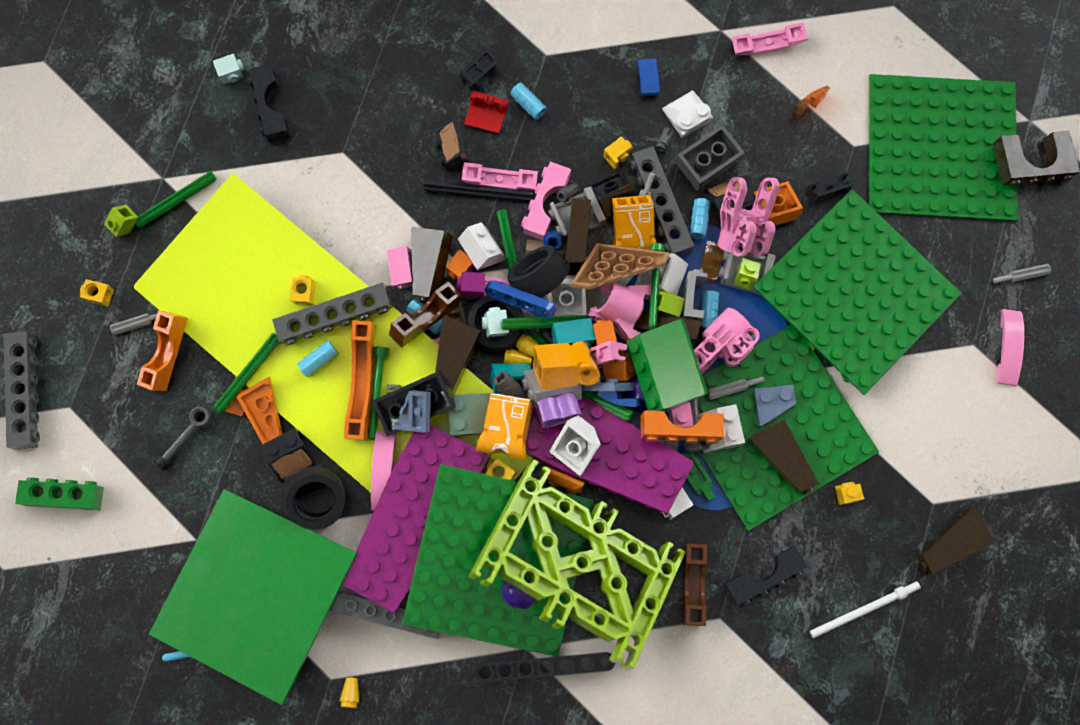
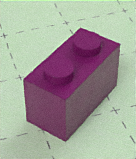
[457,272,485,300]

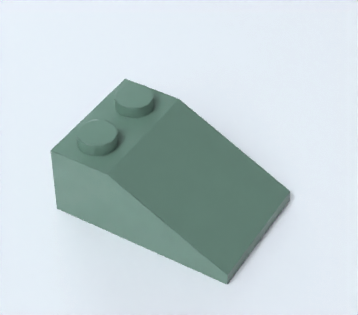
[449,393,504,437]

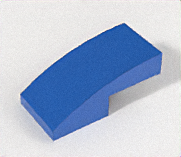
[638,59,660,96]
[598,391,641,407]

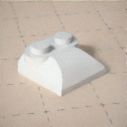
[662,90,713,138]

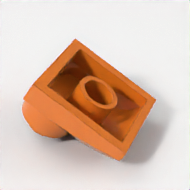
[753,182,803,226]
[546,466,586,495]

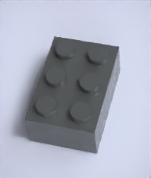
[675,124,745,191]

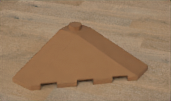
[571,243,670,290]

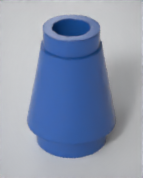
[543,230,562,250]

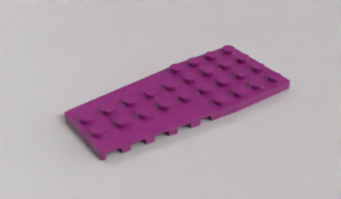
[525,395,694,515]
[342,425,491,613]

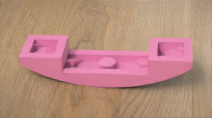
[732,22,808,55]
[462,162,538,191]
[997,309,1024,386]
[371,431,396,510]

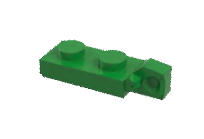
[681,451,715,502]

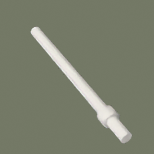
[810,581,921,638]

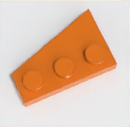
[236,377,282,444]

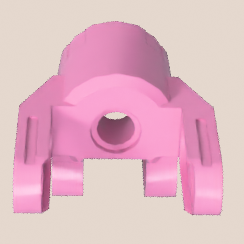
[717,177,780,257]
[588,281,651,341]
[694,308,760,375]

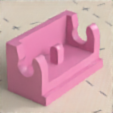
[387,246,412,289]
[589,341,627,369]

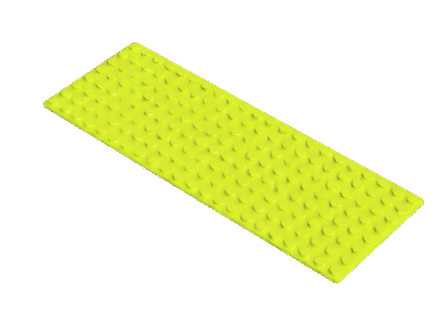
[134,174,533,492]

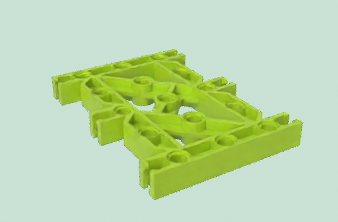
[468,460,685,670]

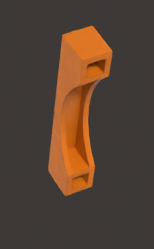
[344,320,376,441]

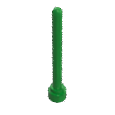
[649,243,665,329]
[368,346,389,440]

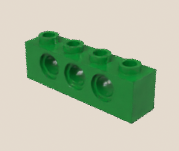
[15,477,104,511]

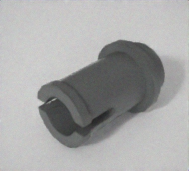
[655,127,675,152]
[557,182,580,202]

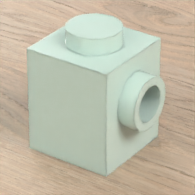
[213,54,244,85]
[482,307,509,338]

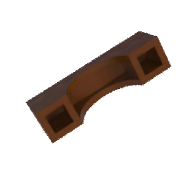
[389,282,461,348]
[683,543,707,626]

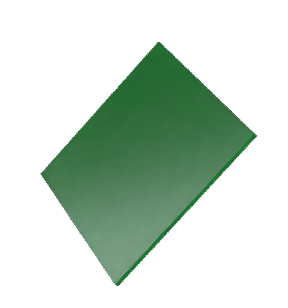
[868,74,1018,221]
[753,189,961,395]
[698,325,879,531]
[402,464,594,656]
[149,489,357,705]

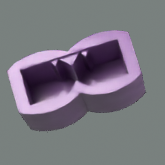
[535,393,581,428]

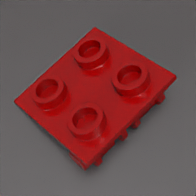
[464,91,509,134]

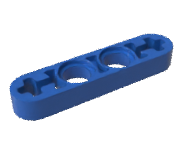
[485,280,557,319]

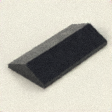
[372,371,456,437]

